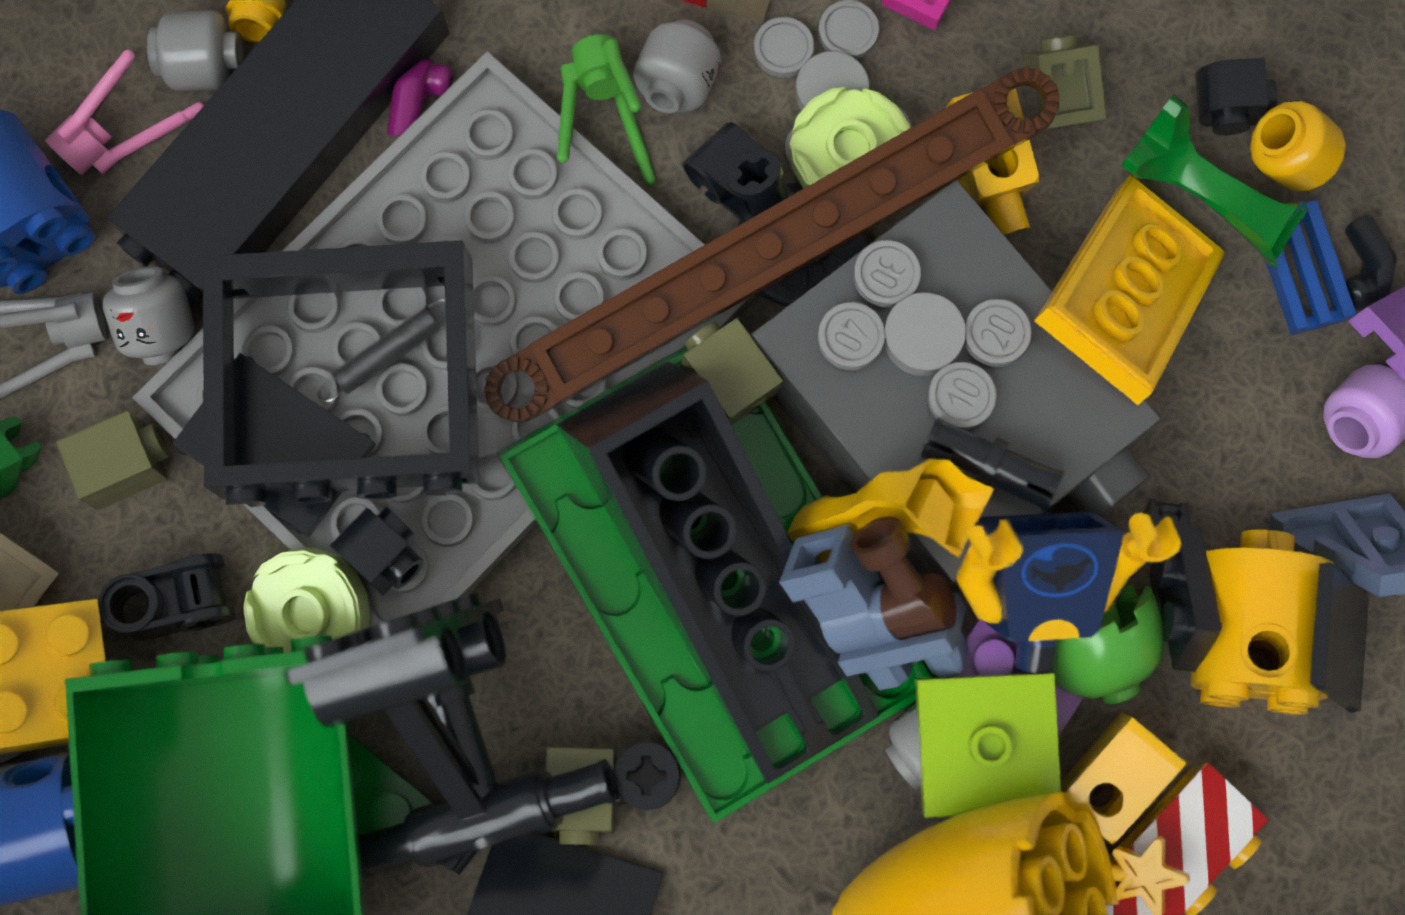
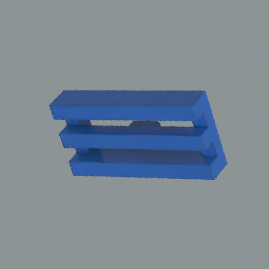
[1266,200,1356,335]

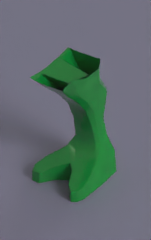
[1121,93,1309,269]

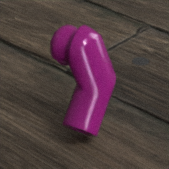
[387,59,454,137]

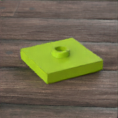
[915,672,1061,818]

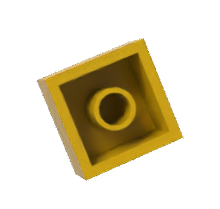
[0,599,106,755]

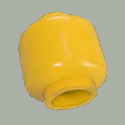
[1249,100,1346,192]

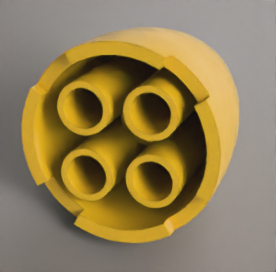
[832,792,1119,915]

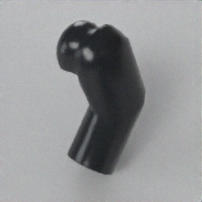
[1345,215,1397,310]

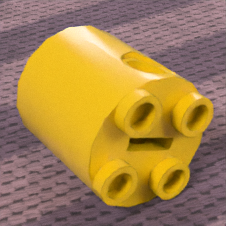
[1190,530,1334,715]

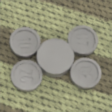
[754,0,912,170]
[817,240,1031,430]

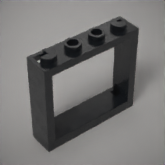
[203,240,480,507]

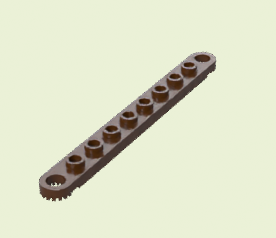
[484,67,1060,423]

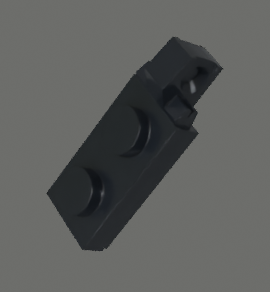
[1143,499,1222,672]

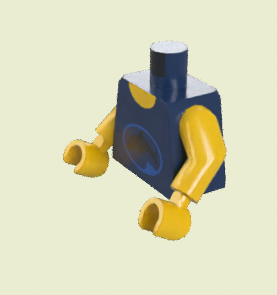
[956,512,1181,674]

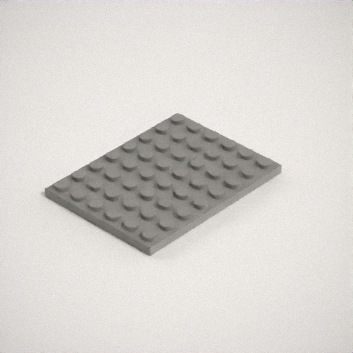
[132,51,756,627]

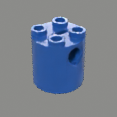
[0,109,95,295]
[0,752,79,906]

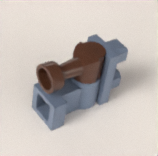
[779,516,969,690]

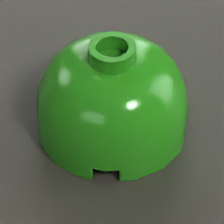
[1052,585,1166,704]

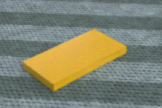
[1034,175,1225,405]

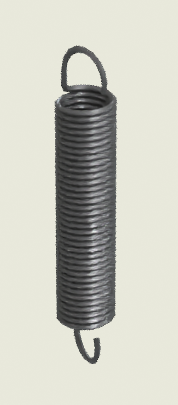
[317,298,446,402]

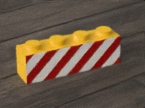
[1106,762,1268,915]

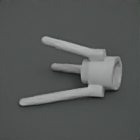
[0,292,108,399]

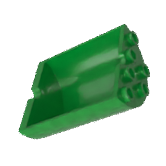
[65,636,365,915]

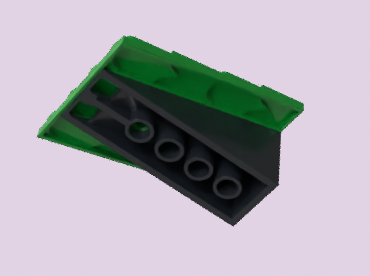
[496,346,931,824]

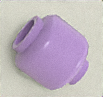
[1323,364,1405,458]

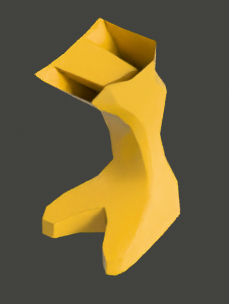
[787,459,994,563]

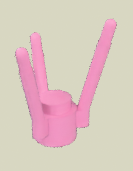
[45,50,205,176]

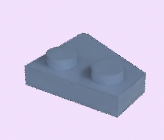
[1270,493,1405,597]

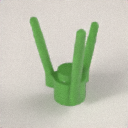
[557,34,656,186]

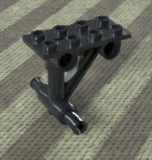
[284,592,619,878]

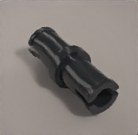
[920,417,1065,512]

